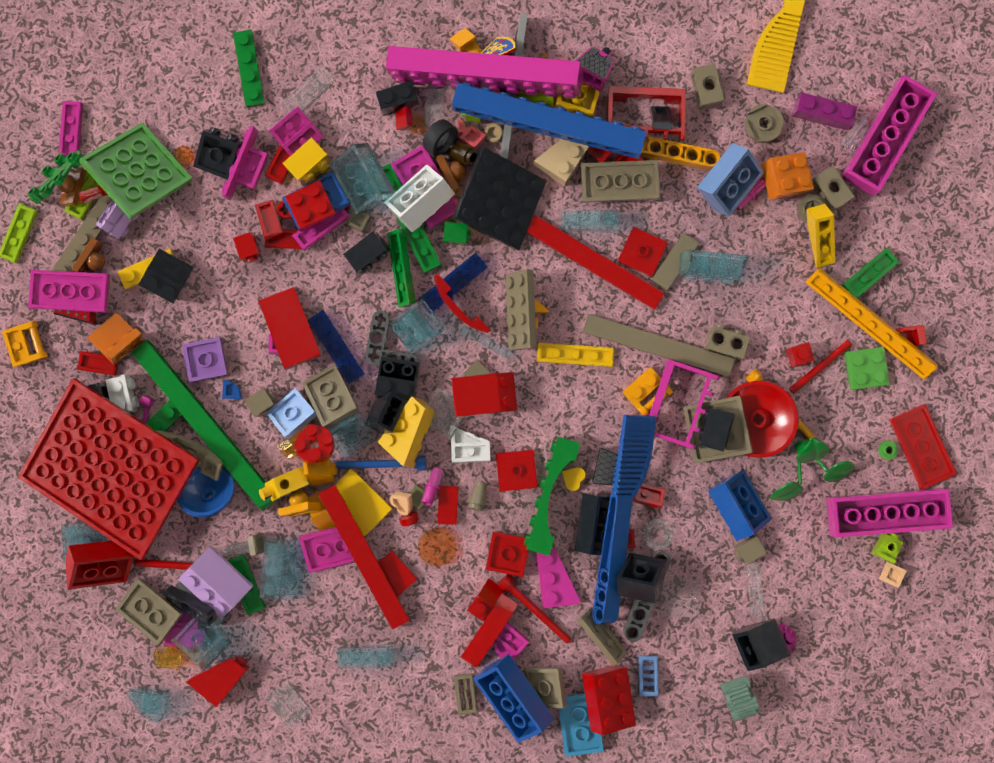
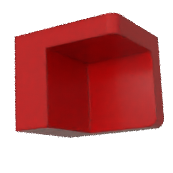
[895,325,927,346]

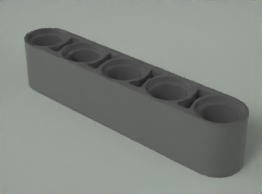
[623,550,670,642]

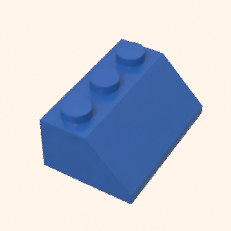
[708,469,772,541]

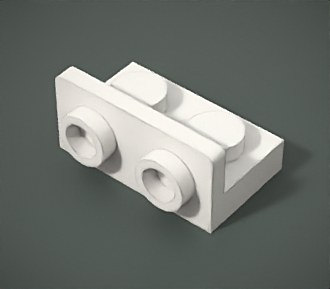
[106,374,139,414]

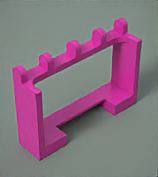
[648,359,720,450]

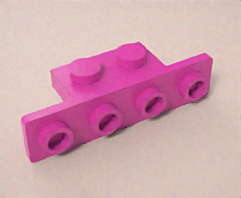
[222,125,269,201]

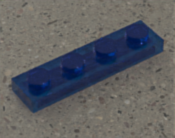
[417,252,488,316]
[308,310,365,385]

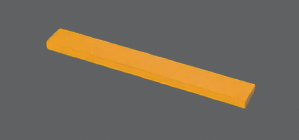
[805,268,938,380]

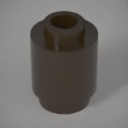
[449,141,478,165]

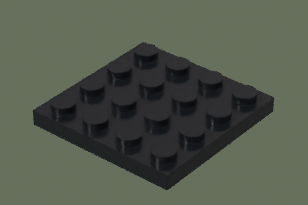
[452,147,547,250]

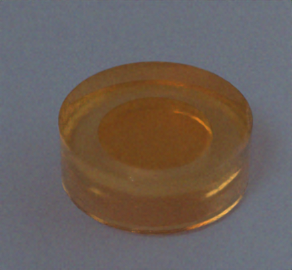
[408,114,427,134]
[174,146,194,166]

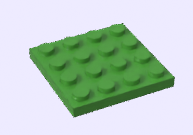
[79,122,192,220]

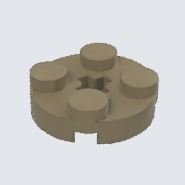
[744,104,784,143]

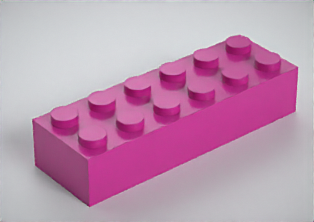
[842,74,937,196]
[826,488,953,538]

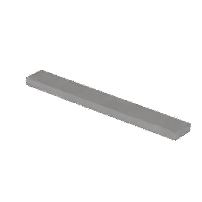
[500,13,528,159]

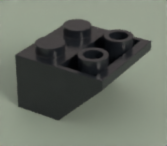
[375,356,419,401]
[732,618,791,671]

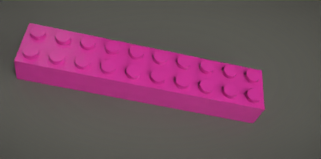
[385,46,584,99]

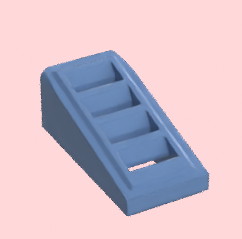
[638,656,659,697]

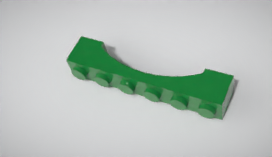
[524,437,580,556]

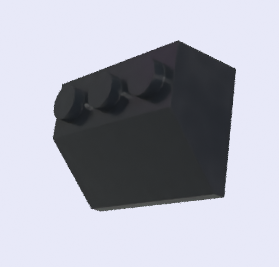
[574,493,610,556]

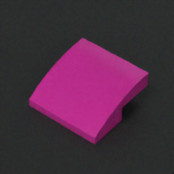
[268,106,324,156]

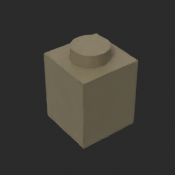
[244,388,277,417]
[733,535,767,565]

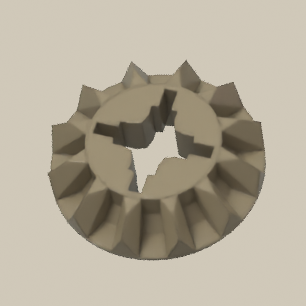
[796,195,828,223]

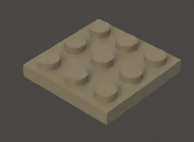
[683,395,753,463]

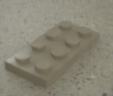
[581,160,660,203]
[505,269,537,350]

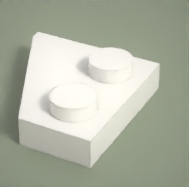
[450,425,490,463]

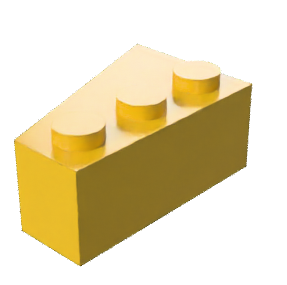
[378,397,435,468]

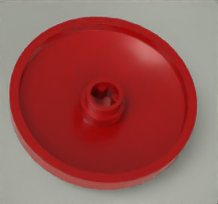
[726,381,799,458]

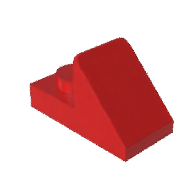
[467,578,504,621]

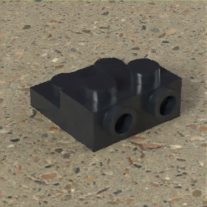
[193,127,243,180]

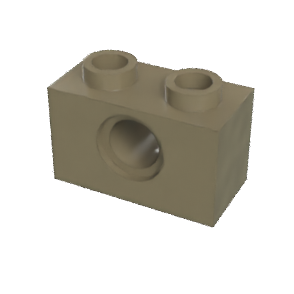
[690,64,725,110]
[812,165,854,212]

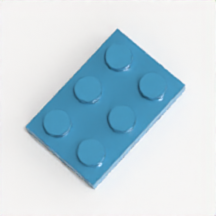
[558,693,604,757]

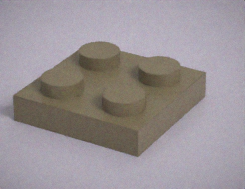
[525,667,567,708]

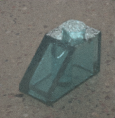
[127,687,171,722]

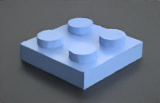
[266,388,317,440]

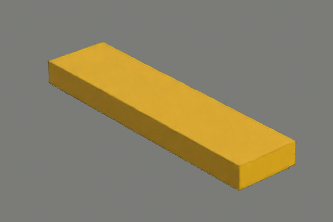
[537,343,614,367]

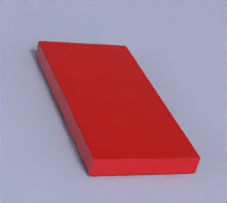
[258,287,321,370]
[889,404,957,490]

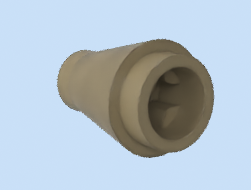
[467,482,487,511]

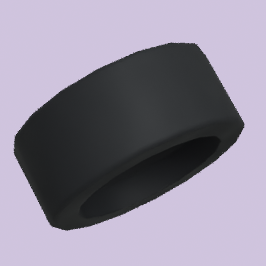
[423,119,458,157]

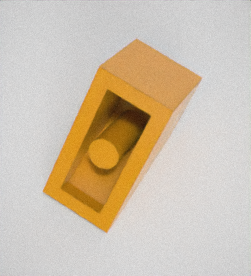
[303,459,337,486]

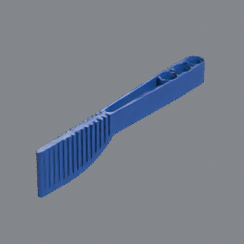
[592,415,656,624]

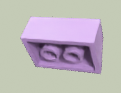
[178,546,253,619]

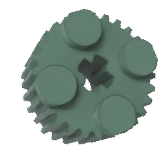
[720,676,759,722]

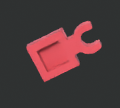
[457,120,486,150]

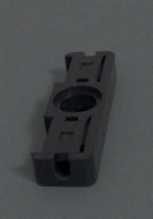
[164,585,217,626]

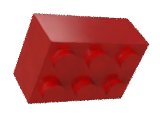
[582,665,636,735]

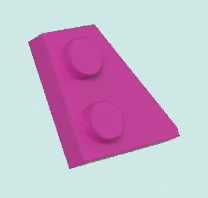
[493,622,530,660]

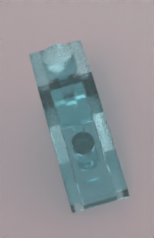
[560,210,620,234]
[336,643,396,668]

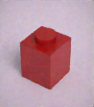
[233,232,262,263]
[786,342,815,367]

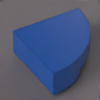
[222,380,242,400]

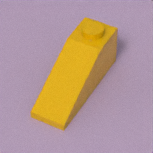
[807,204,835,268]

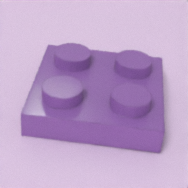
[182,337,228,382]

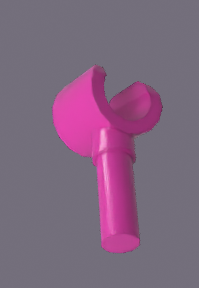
[139,395,154,423]

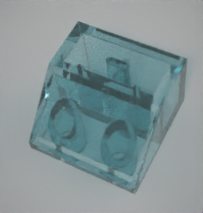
[389,299,445,354]

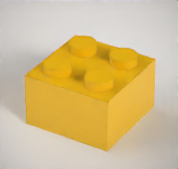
[283,137,332,186]

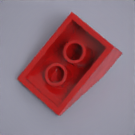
[451,372,517,417]

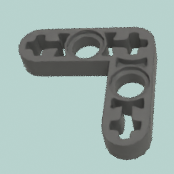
[365,310,420,368]

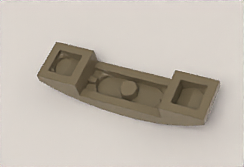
[158,430,223,481]

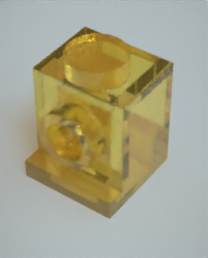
[153,646,185,669]

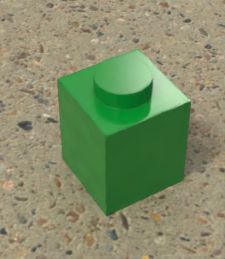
[443,222,472,246]

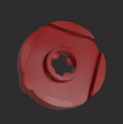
[294,424,335,465]

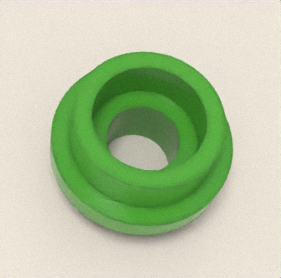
[878,441,898,460]

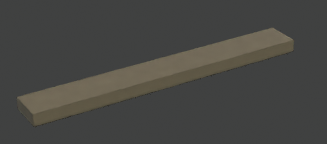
[582,314,735,377]

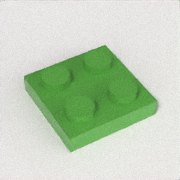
[844,347,890,390]

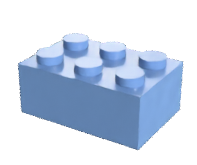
[697,143,765,216]

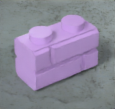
[96,200,139,239]

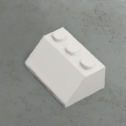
[384,165,455,232]

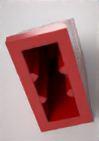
[186,655,250,707]

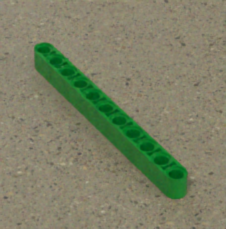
[131,339,278,512]

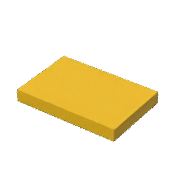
[336,468,393,536]

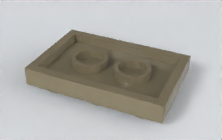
[302,364,359,429]
[115,578,184,646]

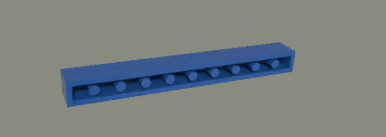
[452,82,647,159]

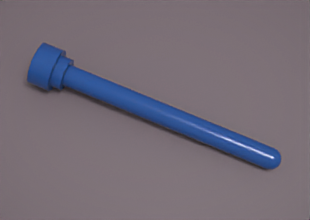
[335,455,427,471]

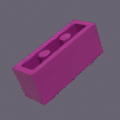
[792,92,857,130]

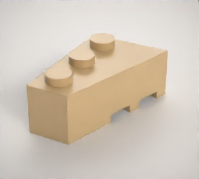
[533,139,590,186]

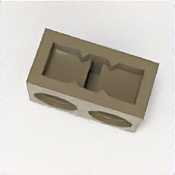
[704,325,750,360]

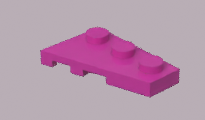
[536,548,581,608]

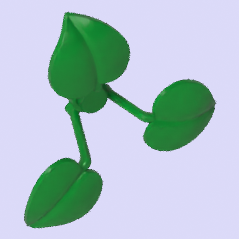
[769,437,855,501]

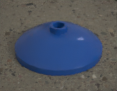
[177,467,235,518]

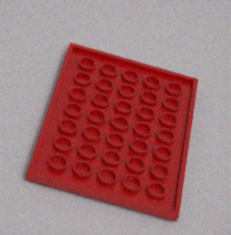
[17,379,201,560]

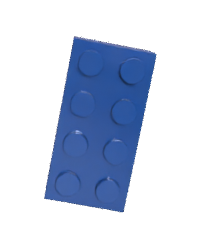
[473,654,555,743]

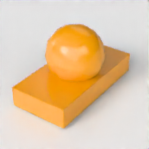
[278,490,321,517]

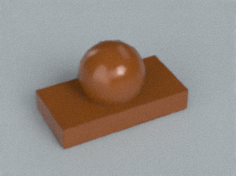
[436,154,466,194]
[57,168,87,206]
[72,237,105,272]

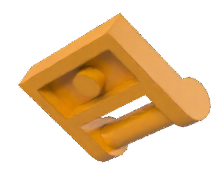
[2,321,48,368]
[622,367,673,416]

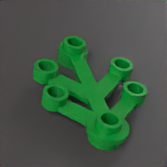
[27,150,84,204]

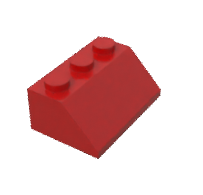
[65,541,134,590]

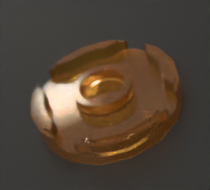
[418,528,456,566]

